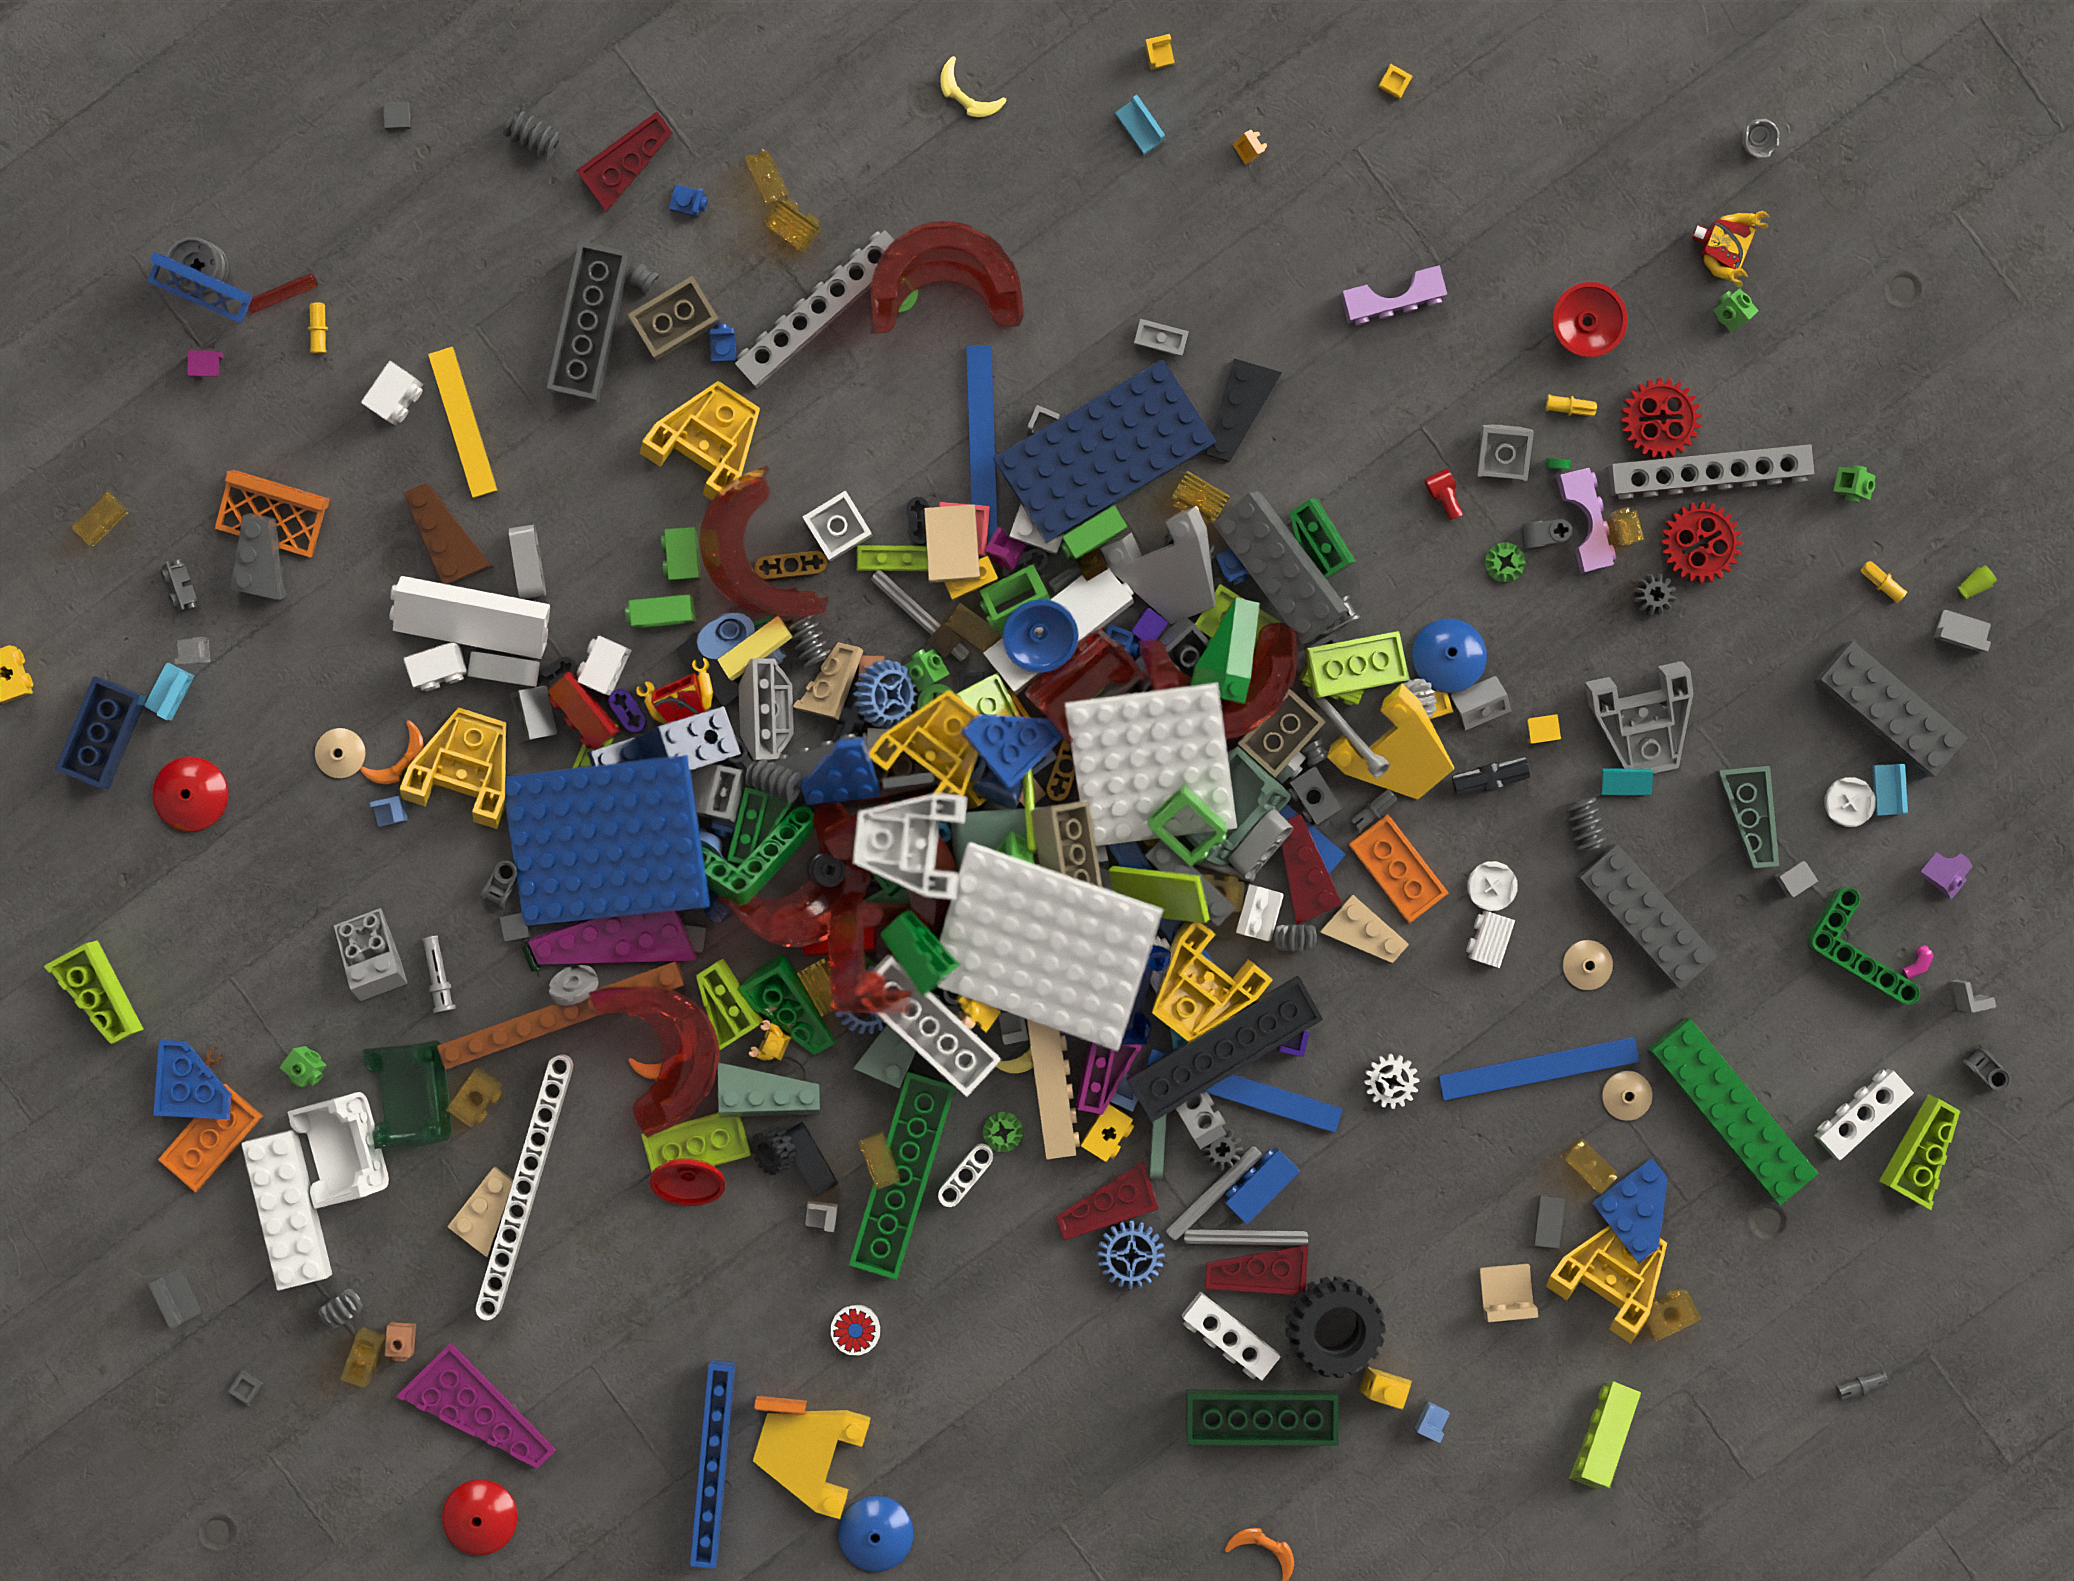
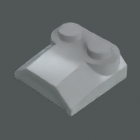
[1477,425,1534,481]

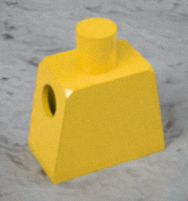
[1359,1367,1412,1409]

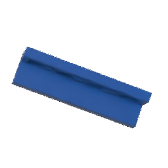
[147,252,253,323]

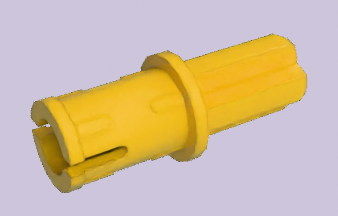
[308,302,328,353]
[1546,395,1597,417]
[1860,561,1907,603]

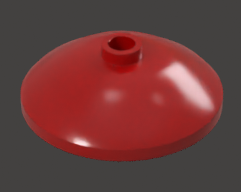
[1552,282,1628,358]
[152,757,229,832]
[650,1158,726,1206]
[442,1479,518,1555]

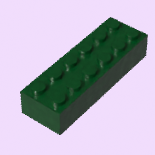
[1186,1389,1339,1446]

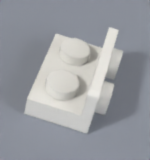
[1236,884,1284,941]

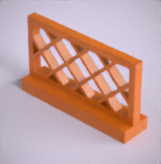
[215,470,330,558]

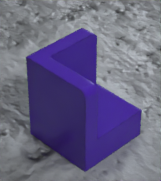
[1131,608,1169,648]
[1277,1030,1309,1057]

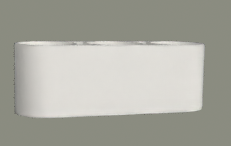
[938,1143,993,1207]

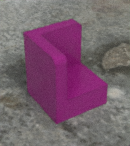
[187,350,224,379]
[984,527,1026,570]

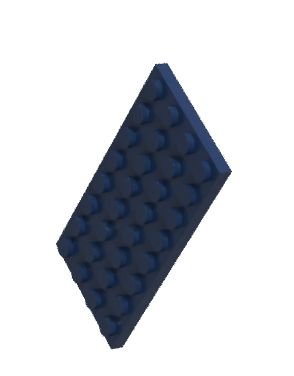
[993,359,1216,544]

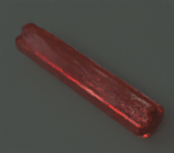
[248,273,318,313]

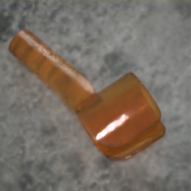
[204,1047,223,1066]

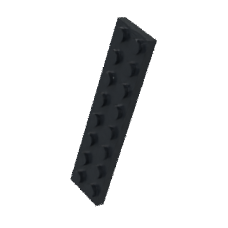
[1126,976,1323,1122]

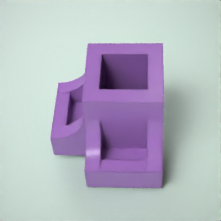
[1921,852,1973,900]

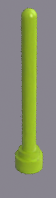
[1022,768,1037,853]

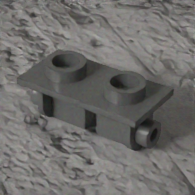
[160,559,198,614]

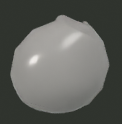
[1741,118,1779,158]

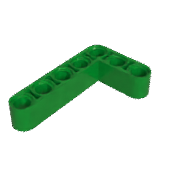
[701,806,814,906]
[1807,887,1920,1005]

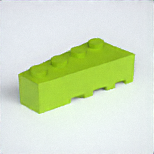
[44,940,144,1044]
[1879,1094,1960,1210]
[1569,1381,1641,1489]

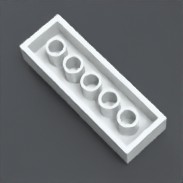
[854,954,1001,1096]
[242,1129,332,1290]

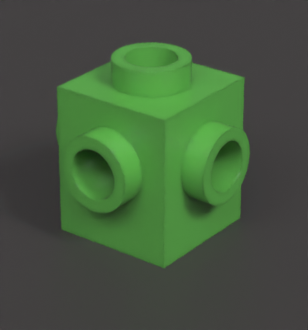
[1713,288,1758,333]
[1833,465,1876,503]
[904,648,949,691]
[280,1046,327,1087]

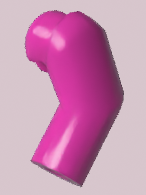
[1902,946,1933,980]

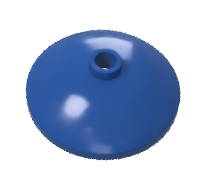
[1003,599,1079,673]
[1412,619,1487,693]
[838,1496,913,1572]

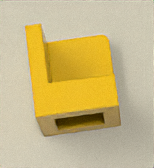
[1144,34,1175,70]
[1527,714,1561,744]

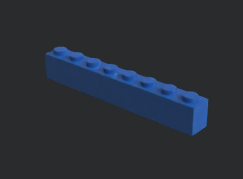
[690,1360,736,1568]

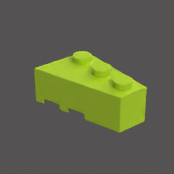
[696,959,763,1052]

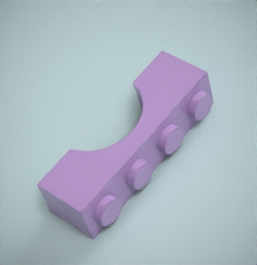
[1341,265,1447,326]
[1556,467,1616,573]

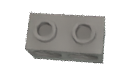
[1176,1091,1226,1149]

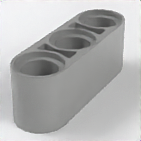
[509,524,546,599]
[467,651,540,687]
[1229,809,1293,879]

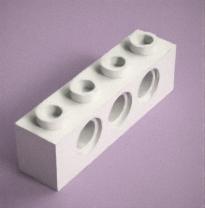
[1814,1069,1914,1160]
[1182,1291,1280,1380]

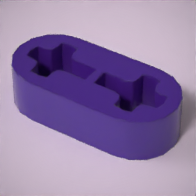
[609,689,646,732]

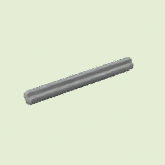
[871,570,969,661]
[1166,1146,1262,1240]
[1184,1229,1308,1246]

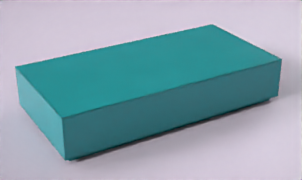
[1600,769,1653,795]

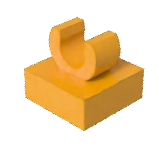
[1232,130,1267,165]

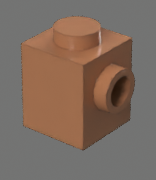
[385,1322,416,1361]

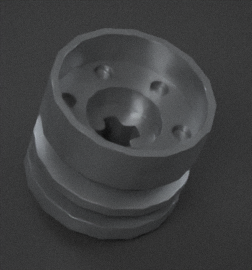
[166,237,229,294]

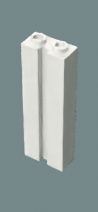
[984,564,1134,695]
[390,576,550,659]

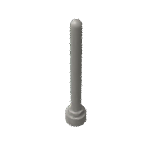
[1307,686,1390,778]

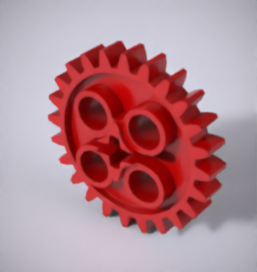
[1619,377,1702,459]
[1660,502,1743,584]

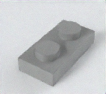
[1134,319,1189,357]

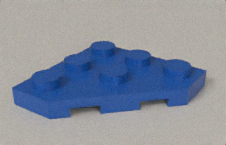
[960,714,1062,789]
[801,738,881,805]
[153,1040,232,1119]
[1592,1158,1668,1264]

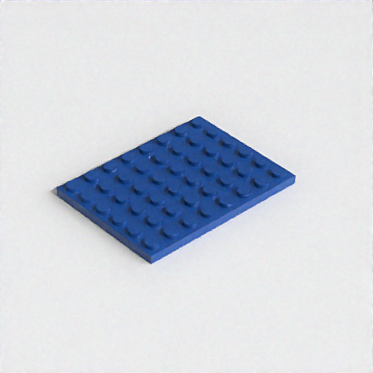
[501,755,710,926]

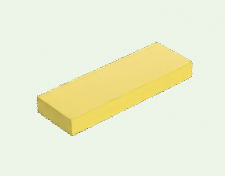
[718,616,793,681]

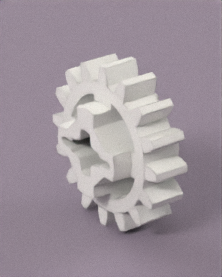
[1364,1054,1419,1109]

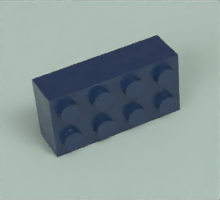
[55,676,148,789]

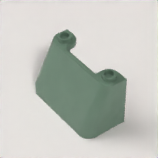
[1184,747,1291,866]
[951,807,1044,873]

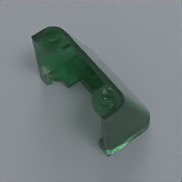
[363,1040,452,1149]

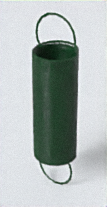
[521,939,541,977]

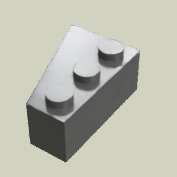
[230,513,287,600]

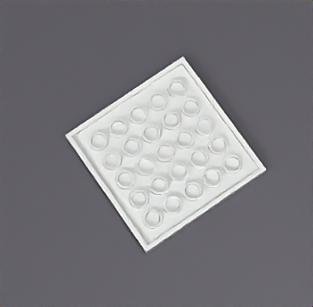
[1065,683,1237,846]

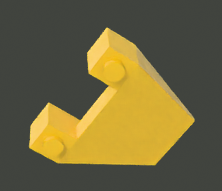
[640,381,760,508]
[1327,684,1454,799]
[869,690,980,796]
[400,707,506,829]
[1151,921,1272,1041]
[1546,1226,1667,1344]
[753,1410,871,1519]

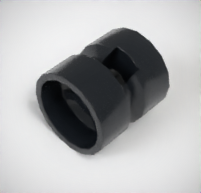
[806,853,846,887]

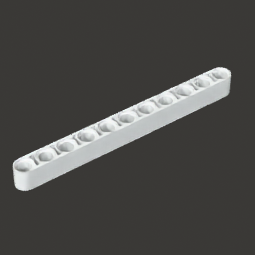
[476,1054,573,1320]

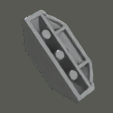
[739,659,794,760]

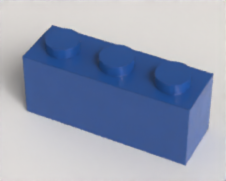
[1224,1148,1300,1224]

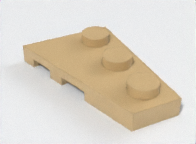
[793,642,863,720]
[1319,895,1409,963]
[448,1167,513,1257]

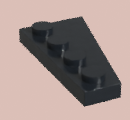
[1206,358,1282,462]

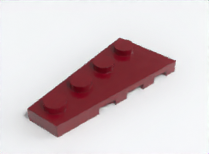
[576,112,673,212]
[1282,813,1342,924]
[1056,1161,1159,1241]
[1205,1244,1309,1295]

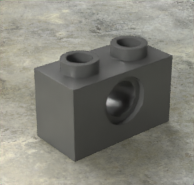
[1287,766,1342,825]

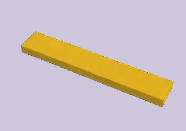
[428,347,498,498]

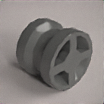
[629,263,659,296]
[1300,738,1329,767]

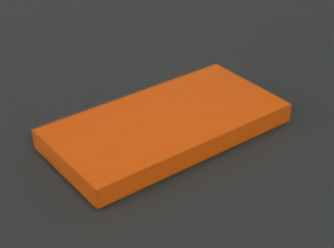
[1348,814,1449,924]
[158,1084,263,1193]

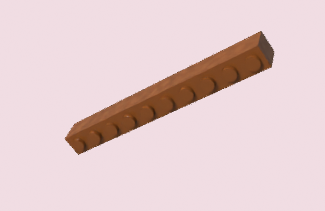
[437,961,686,1070]

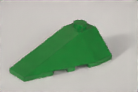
[1190,597,1260,703]
[738,953,836,1055]

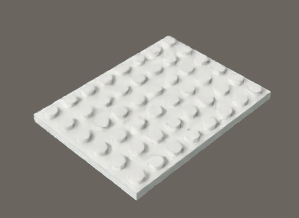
[938,843,1162,1051]

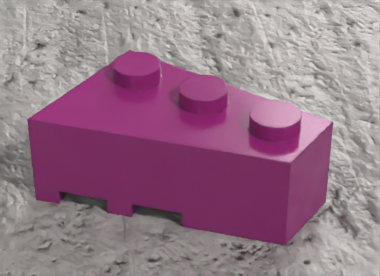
[1074,1040,1143,1115]

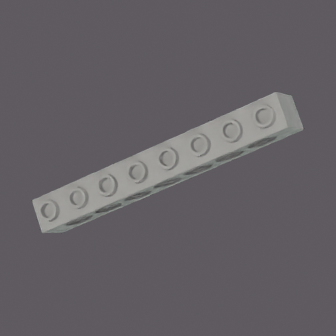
[735,230,906,389]
[1608,444,1814,500]

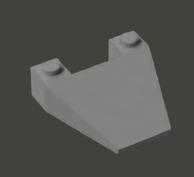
[1101,506,1216,624]
[1585,661,1693,774]

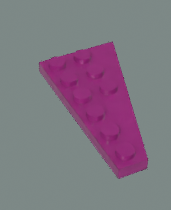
[528,910,697,964]
[396,1343,556,1468]

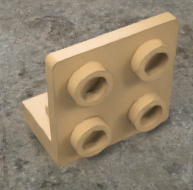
[1479,1263,1538,1322]

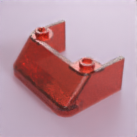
[1025,630,1147,744]
[828,902,912,1012]

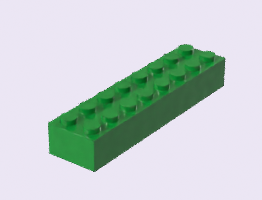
[1647,1017,1819,1206]
[849,1070,956,1280]

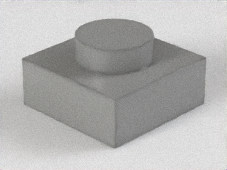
[1275,752,1306,783]

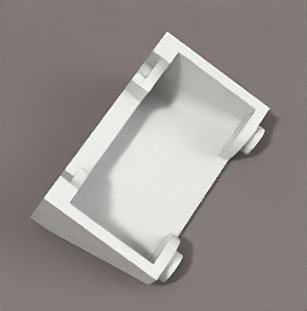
[288,1092,389,1209]

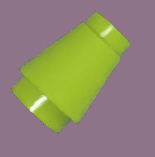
[1958,565,1997,600]

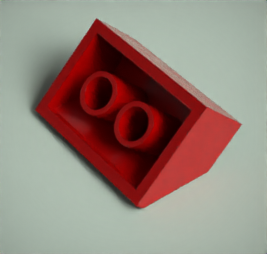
[548,672,621,750]

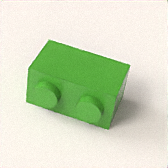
[661,527,701,581]

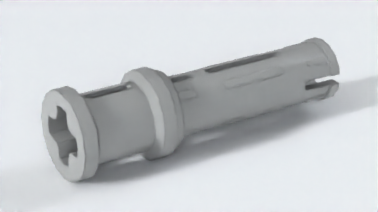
[422,935,456,1013]

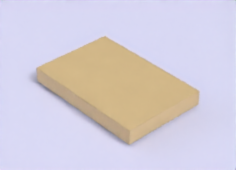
[925,504,980,583]

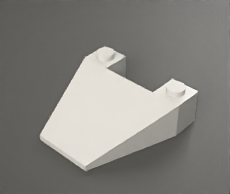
[853,794,967,899]

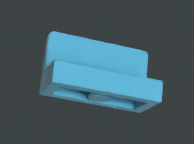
[1115,94,1165,155]
[145,663,194,720]
[1872,764,1908,815]

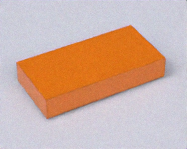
[755,1396,807,1415]

